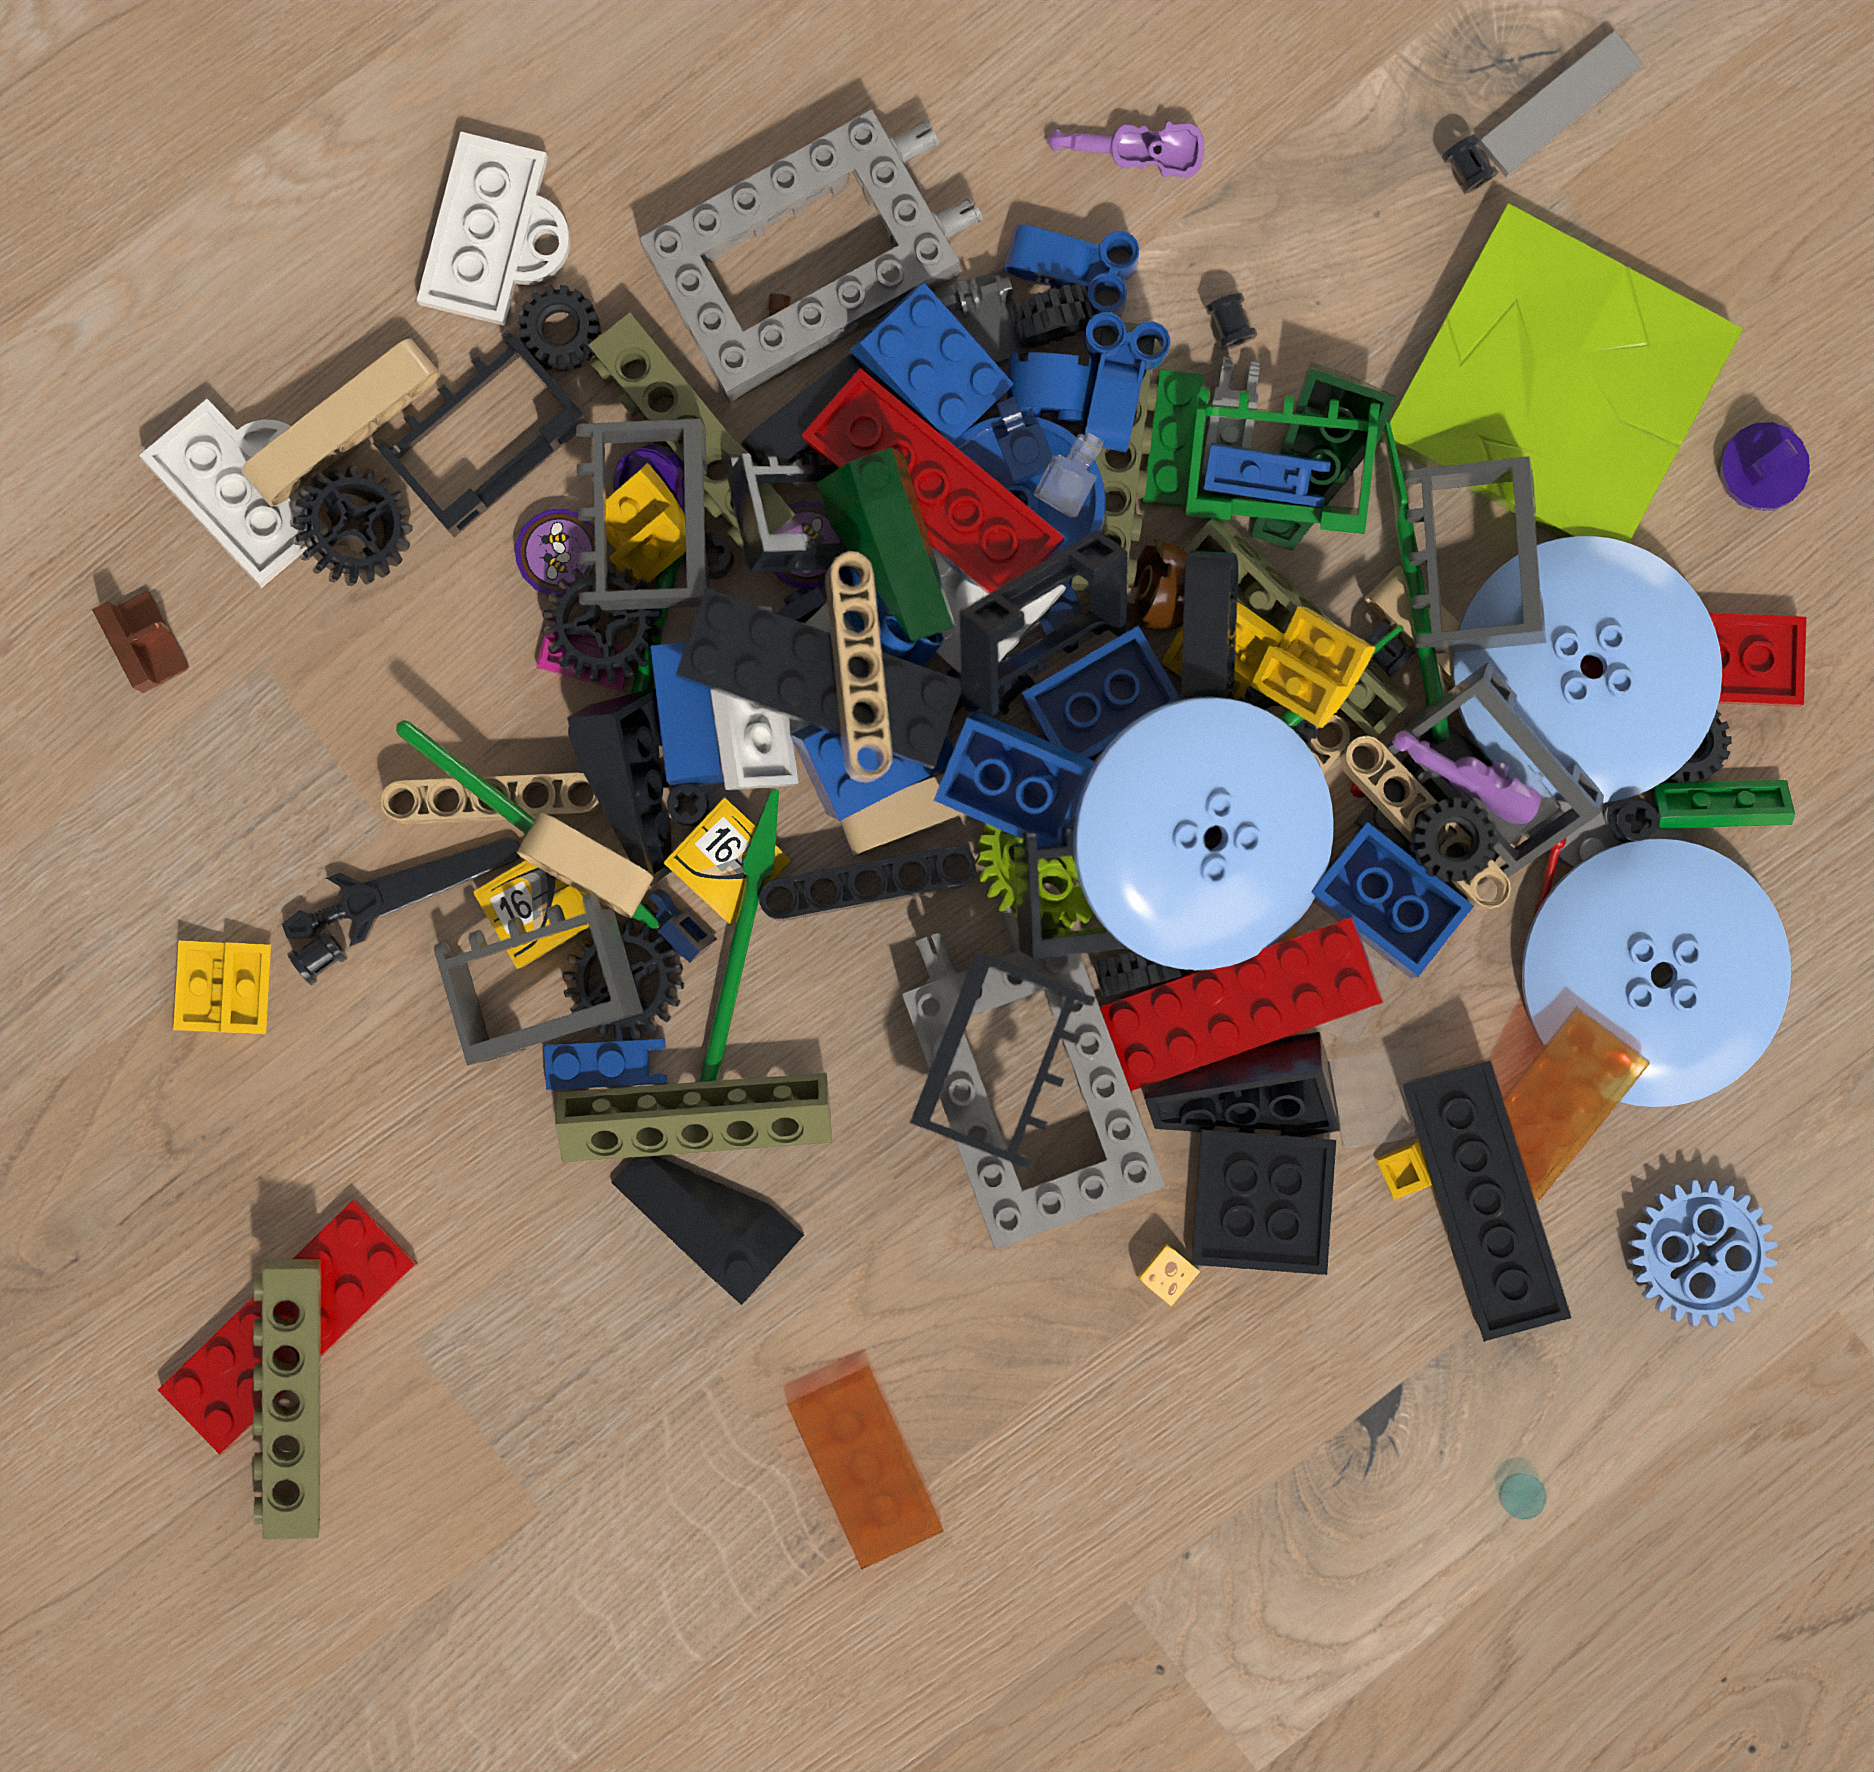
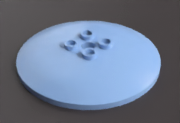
[1452,536,1722,803]
[1073,697,1333,970]
[1522,838,1791,1107]

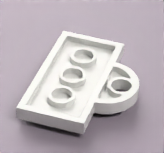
[417,132,570,326]
[139,399,328,588]
[710,607,808,790]

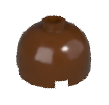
[1127,539,1188,631]

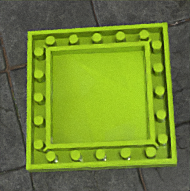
[1379,203,1744,543]

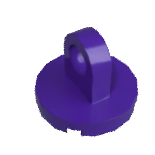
[1719,422,1810,511]

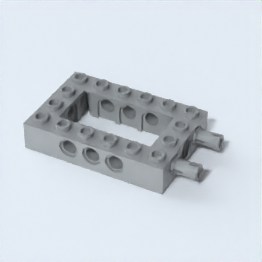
[639,109,983,403]
[902,907,1165,1250]

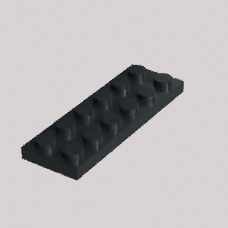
[675,588,962,769]
[1403,1057,1572,1342]

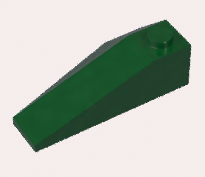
[1251,362,1396,551]
[818,447,956,641]

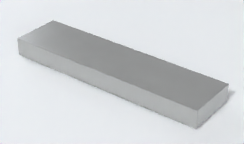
[1478,31,1643,177]

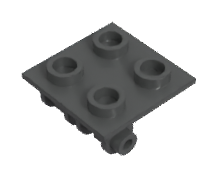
[931,269,1029,363]

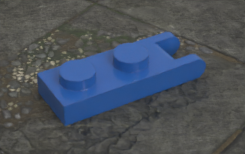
[1204,443,1331,507]
[544,1039,668,1090]

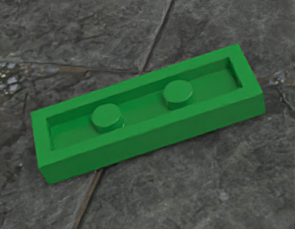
[1142,369,1204,508]
[1651,780,1795,829]

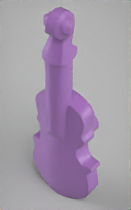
[1047,121,1204,178]
[1392,731,1541,824]

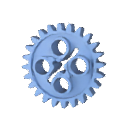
[1628,1180,1778,1327]

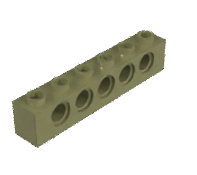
[588,312,799,552]
[1071,322,1161,592]
[1183,519,1413,738]
[555,1073,832,1162]
[254,1259,321,1539]

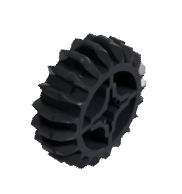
[290,465,413,586]
[542,563,664,684]
[563,920,685,1041]

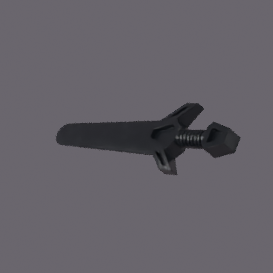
[282,838,521,946]

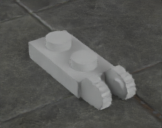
[1200,356,1260,478]

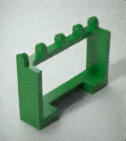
[1186,386,1380,534]

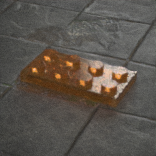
[1503,1006,1651,1203]
[787,1365,944,1570]

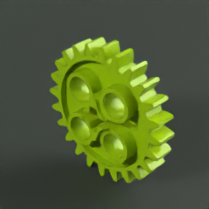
[976,824,1093,930]

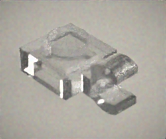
[1033,433,1104,517]

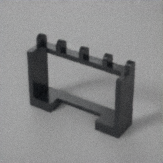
[373,330,588,538]
[725,453,854,573]
[959,530,1128,716]
[1014,826,1127,959]
[910,951,1095,1169]

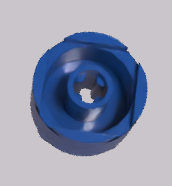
[1007,353,1099,425]

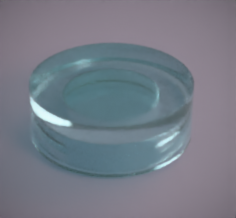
[1499,1472,1547,1520]

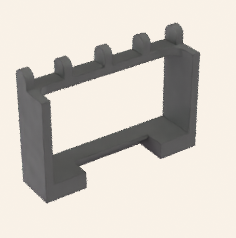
[576,419,710,610]
[1403,456,1546,654]
[1386,662,1605,878]
[434,892,643,1066]

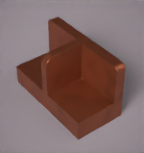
[92,591,189,693]

